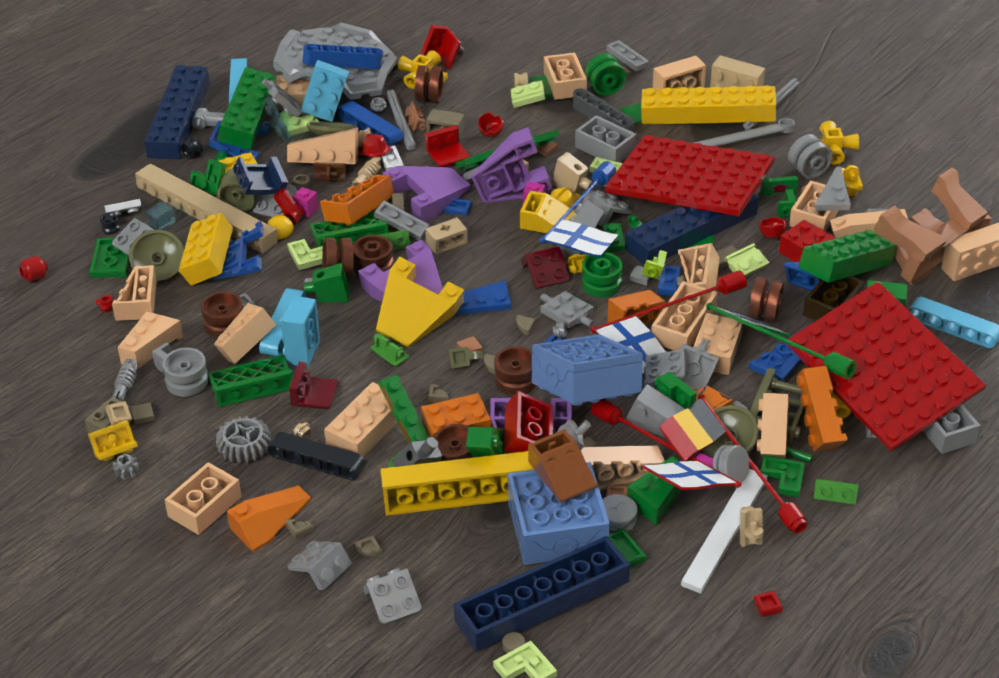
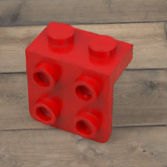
[421,25,461,69]

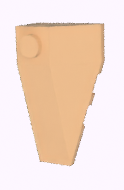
[830,209,908,238]

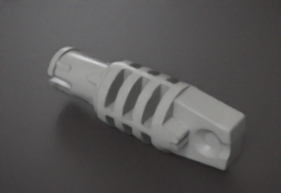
[111,359,138,402]

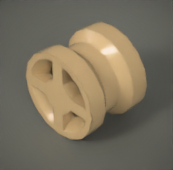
[514,72,528,88]

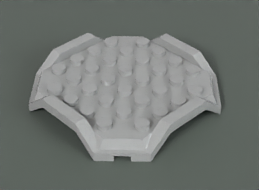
[273,23,399,100]

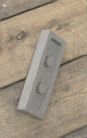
[606,40,649,72]
[374,200,429,241]

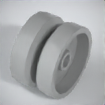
[787,134,833,179]
[162,347,209,397]

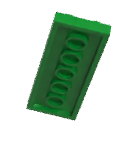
[455,129,560,170]

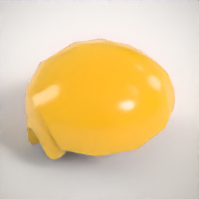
[267,215,294,240]

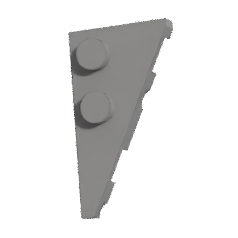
[815,167,851,211]

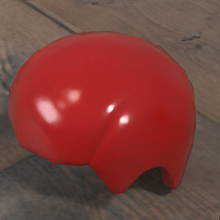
[477,112,505,137]
[758,217,787,239]

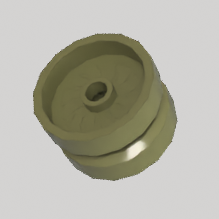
[217,168,257,212]

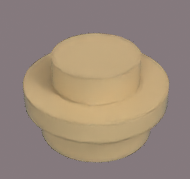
[293,422,312,439]

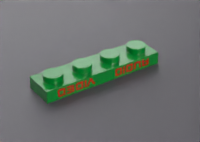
[378,375,429,444]

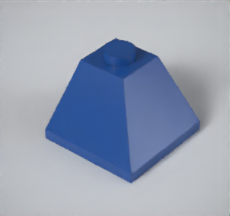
[784,262,821,291]

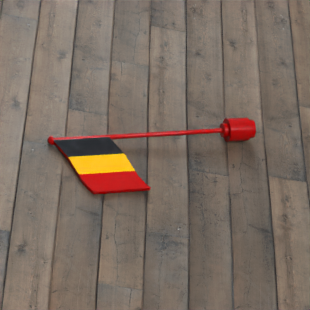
[659,394,808,534]

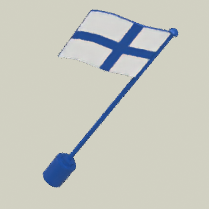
[539,161,618,257]

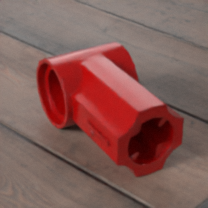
[273,188,305,226]

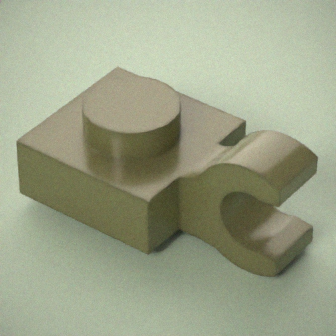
[448,347,483,369]

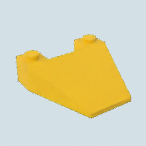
[376,257,464,348]

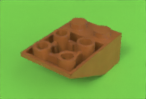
[528,429,598,503]

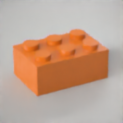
[421,393,491,437]

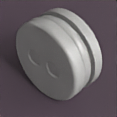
[713,445,749,482]
[602,494,637,533]

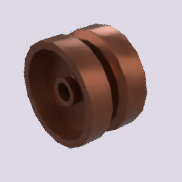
[415,65,443,103]
[353,235,394,276]
[322,238,353,278]
[748,277,784,322]
[201,291,243,338]
[494,346,536,395]
[433,424,474,462]

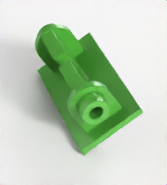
[380,230,410,250]
[369,333,410,367]
[813,479,859,504]

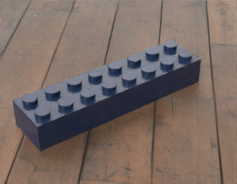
[144,65,210,160]
[625,194,759,264]
[454,536,630,652]

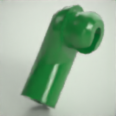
[628,215,642,229]

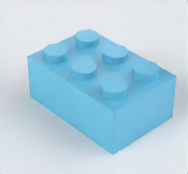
[301,60,349,122]
[279,296,320,368]

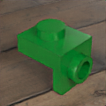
[777,190,798,217]

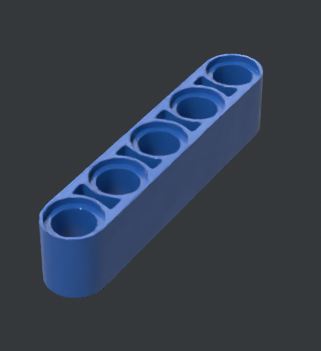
[302,44,383,69]
[337,100,404,146]

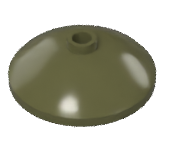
[306,122,357,136]
[129,230,184,282]
[703,405,759,458]

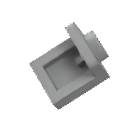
[152,342,171,372]

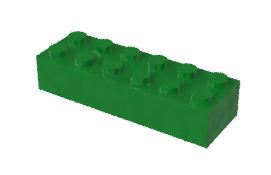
[218,67,277,150]
[798,230,897,283]

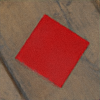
[753,591,783,617]

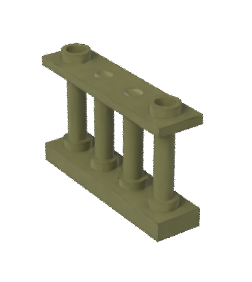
[750,368,805,446]

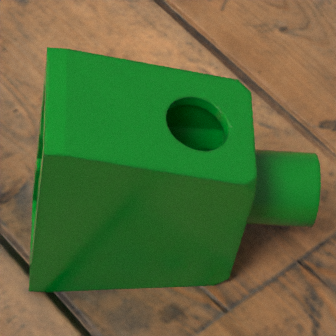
[304,263,350,302]

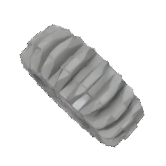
[216,416,271,464]

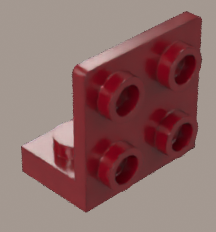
[521,246,570,289]
[289,361,338,409]

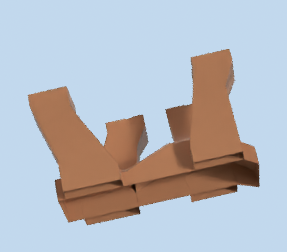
[873,167,992,285]

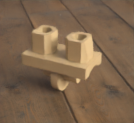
[740,506,763,547]

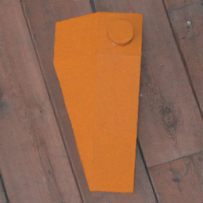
[227,486,311,552]

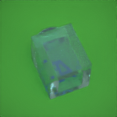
[146,201,176,230]

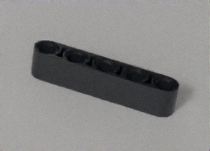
[267,432,366,481]

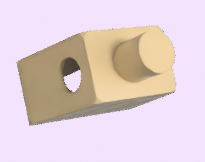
[551,152,593,194]

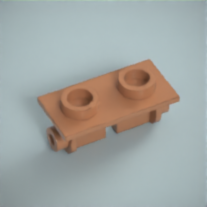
[405,101,427,133]

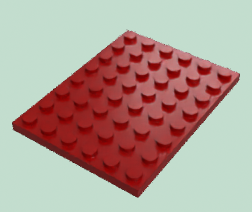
[605,135,774,216]
[786,281,986,452]

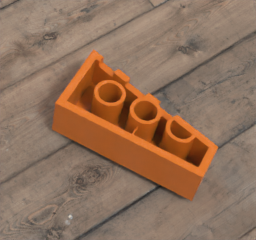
[320,174,394,225]
[797,366,848,452]

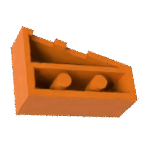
[607,290,665,326]

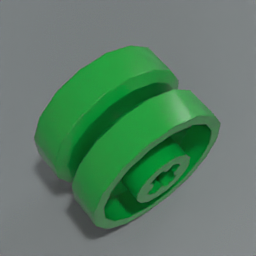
[585,53,626,96]
[582,252,622,298]

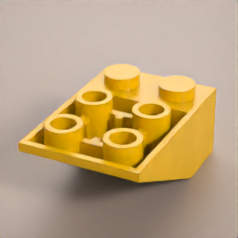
[520,191,574,234]

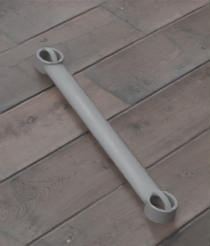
[694,118,795,146]

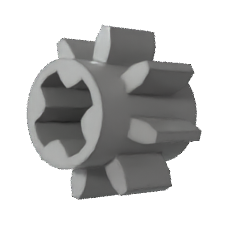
[113,454,139,480]

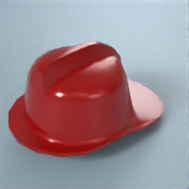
[358,133,391,157]

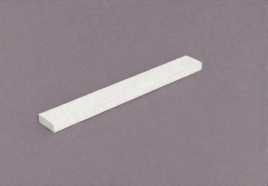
[681,469,768,594]

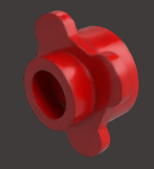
[96,295,114,312]

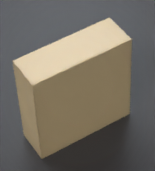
[105,401,132,425]

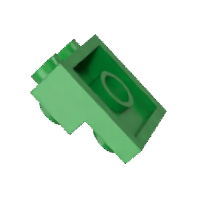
[654,371,697,409]

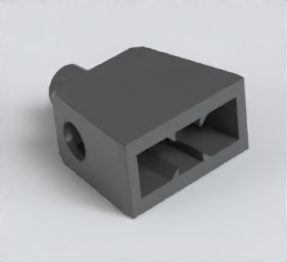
[392,437,442,467]

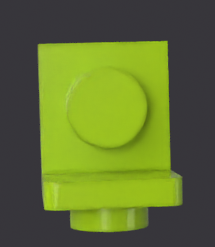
[642,250,667,280]

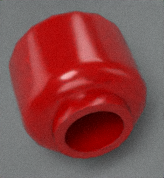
[19,256,48,282]

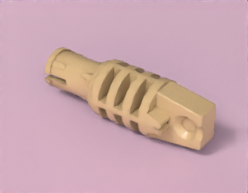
[352,157,382,186]

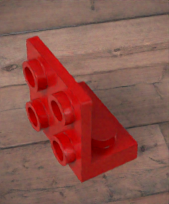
[425,125,470,167]

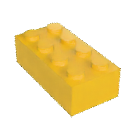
[178,212,233,286]

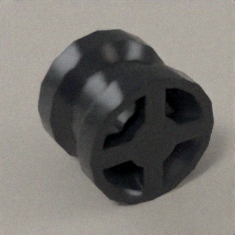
[181,138,203,158]
[100,213,120,235]

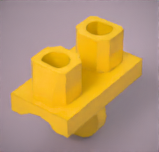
[841,165,863,196]

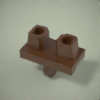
[314,162,346,182]

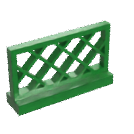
[309,211,388,248]
[208,355,293,407]

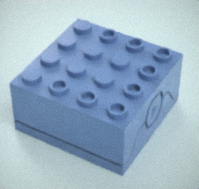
[532,334,643,405]
[508,462,610,565]

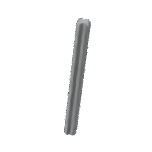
[743,78,799,130]
[386,90,416,151]

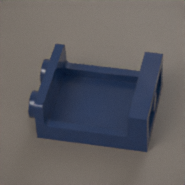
[233,157,288,195]

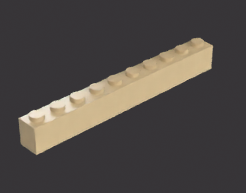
[135,164,278,254]

